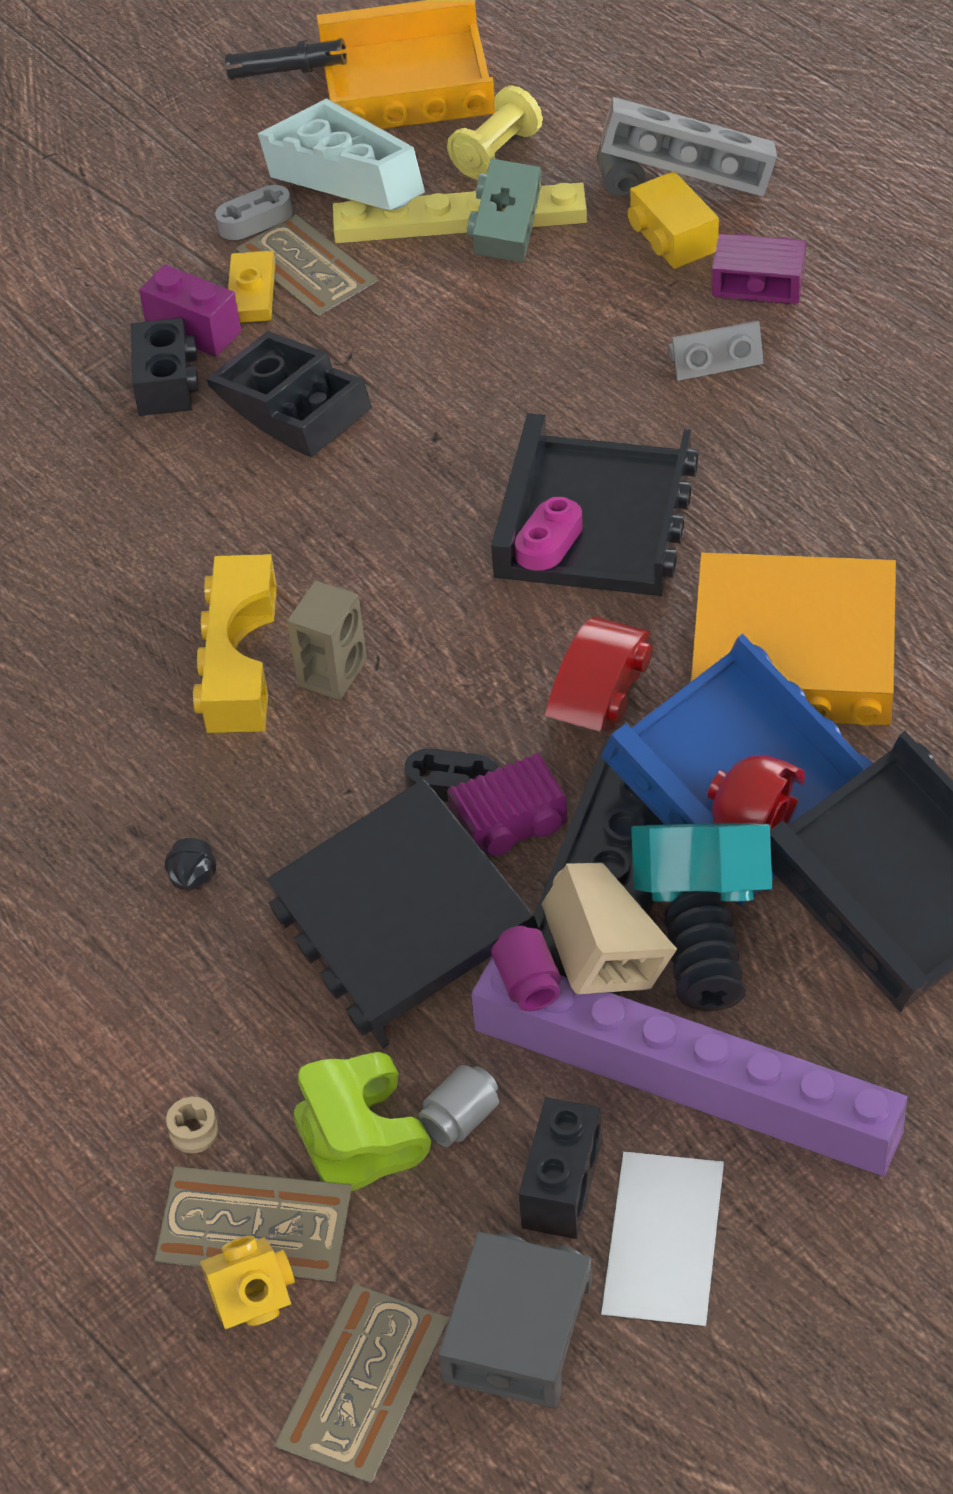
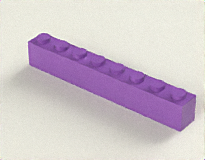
[471,957,908,1177]

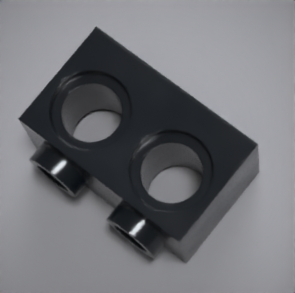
[131,318,199,416]
[519,1097,602,1239]

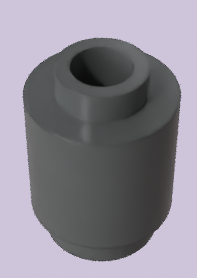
[597,144,645,196]

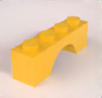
[193,554,277,733]

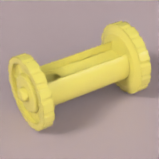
[447,85,543,180]

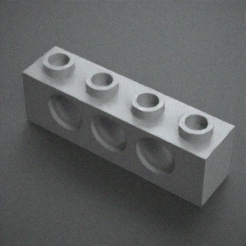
[601,97,777,197]

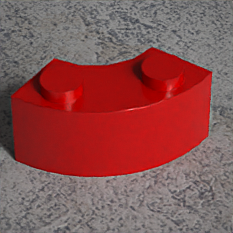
[544,617,653,732]

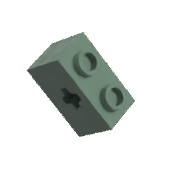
[467,158,541,263]

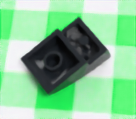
[206,331,372,457]

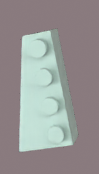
[258,98,425,211]

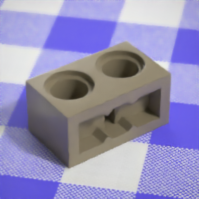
[287,581,367,700]

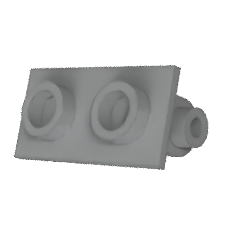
[668,321,764,381]

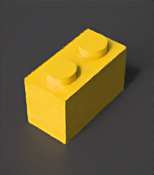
[628,172,719,269]

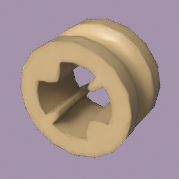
[166,1096,219,1154]

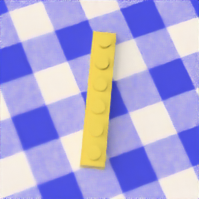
[333,183,587,243]

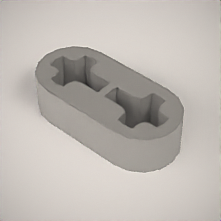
[215,185,293,240]

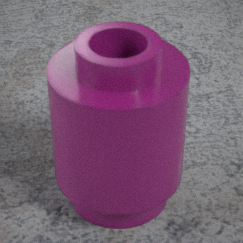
[491,926,561,1011]

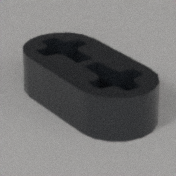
[405,748,498,802]

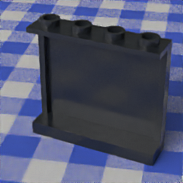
[491,413,699,596]
[770,731,953,1012]
[266,778,539,1048]

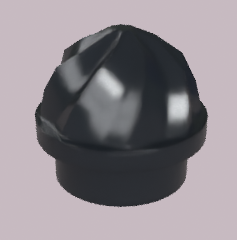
[165,838,217,891]

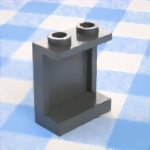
[438,1231,592,1409]

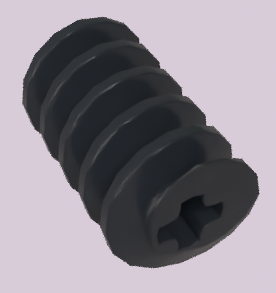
[665,891,746,1011]

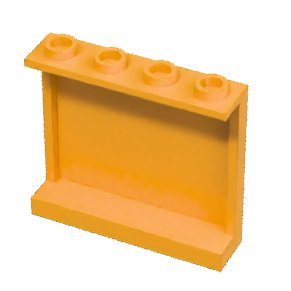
[317,0,495,129]
[691,552,896,726]

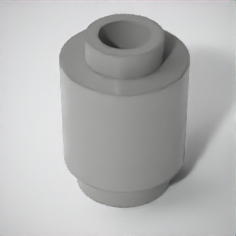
[417,1065,499,1147]

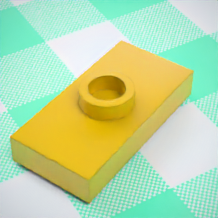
[228,250,276,323]

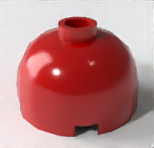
[707,755,805,830]

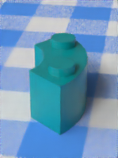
[631,823,772,901]

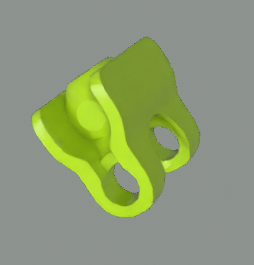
[293,1052,432,1191]

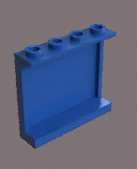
[601,634,873,907]

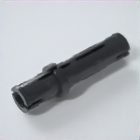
[225,38,347,80]

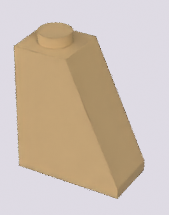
[541,863,677,994]

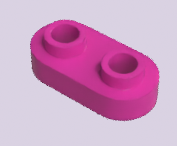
[515,497,583,571]

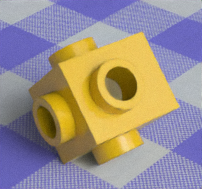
[200,1236,295,1329]

